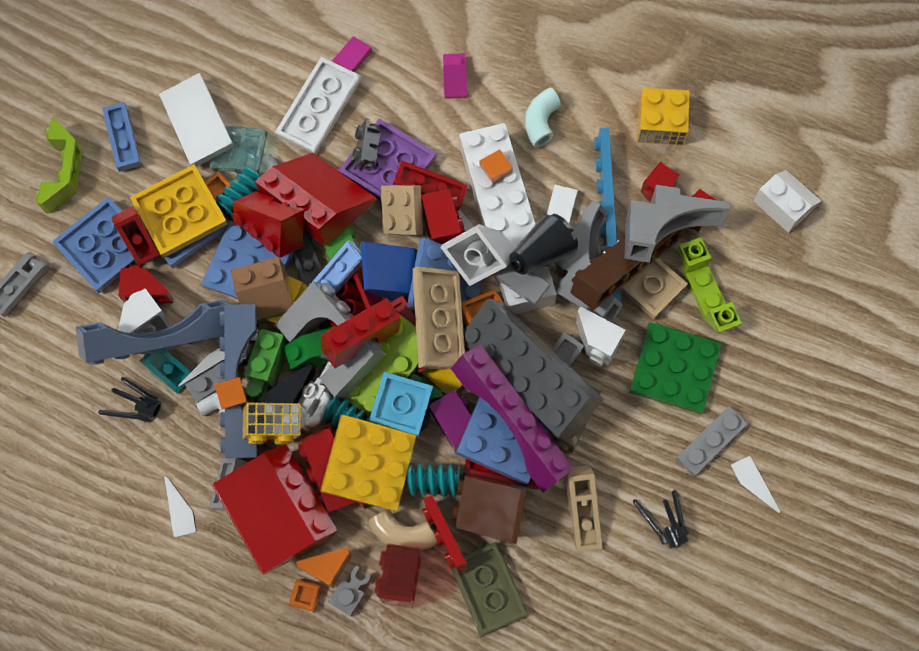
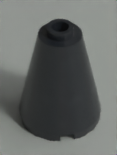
[509,213,578,275]

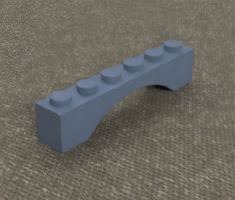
[75,300,229,365]
[220,304,258,458]

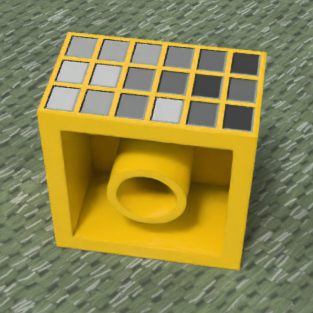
[637,87,689,146]
[242,403,300,445]

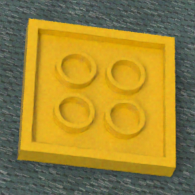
[130,164,228,258]
[321,415,416,511]

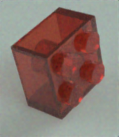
[375,544,422,608]

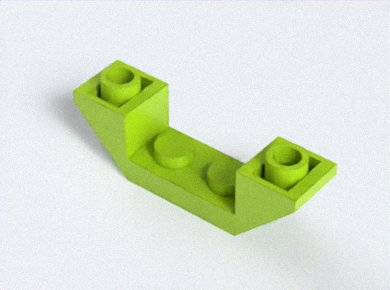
[36,118,83,214]
[678,237,742,333]

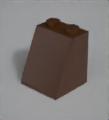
[452,474,527,544]

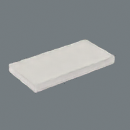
[275,57,361,155]
[159,73,235,167]

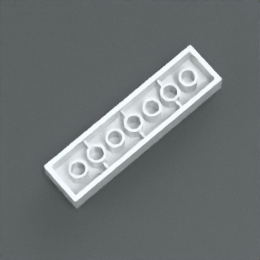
[459,123,557,314]

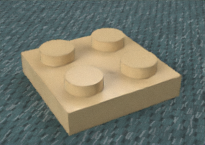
[381,185,423,235]
[620,258,688,320]

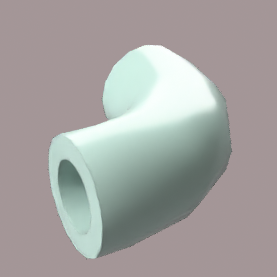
[525,87,561,148]

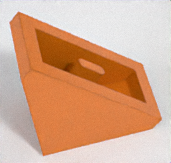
[296,547,351,588]

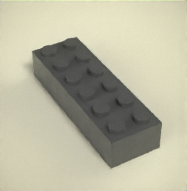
[463,299,604,439]

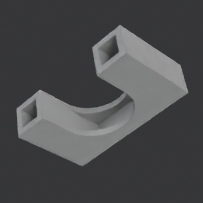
[275,282,386,397]

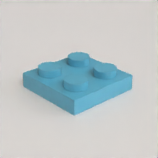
[369,372,433,436]

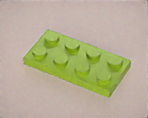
[344,311,418,417]

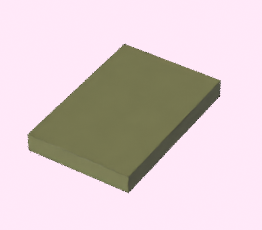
[451,542,529,637]

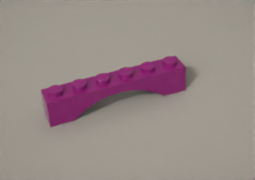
[450,344,574,493]

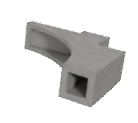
[624,185,729,263]
[553,201,623,323]

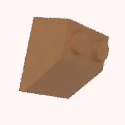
[231,257,294,322]

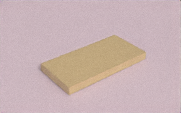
[412,266,465,370]

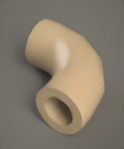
[368,510,438,553]

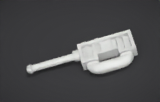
[298,361,332,431]

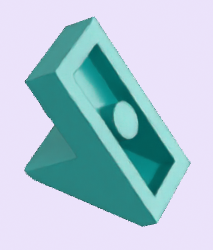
[139,348,191,394]

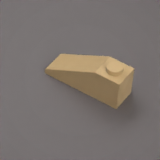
[565,465,603,552]

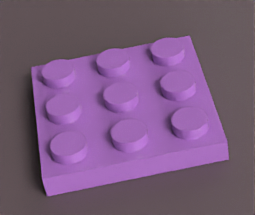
[338,118,437,201]

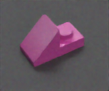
[443,53,467,99]

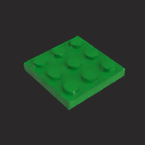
[629,322,722,414]

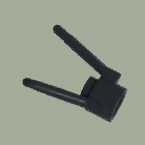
[98,377,161,422]
[633,490,689,549]

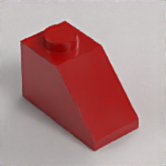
[112,206,160,266]
[118,265,173,304]

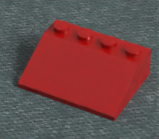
[255,153,377,246]
[212,444,338,575]

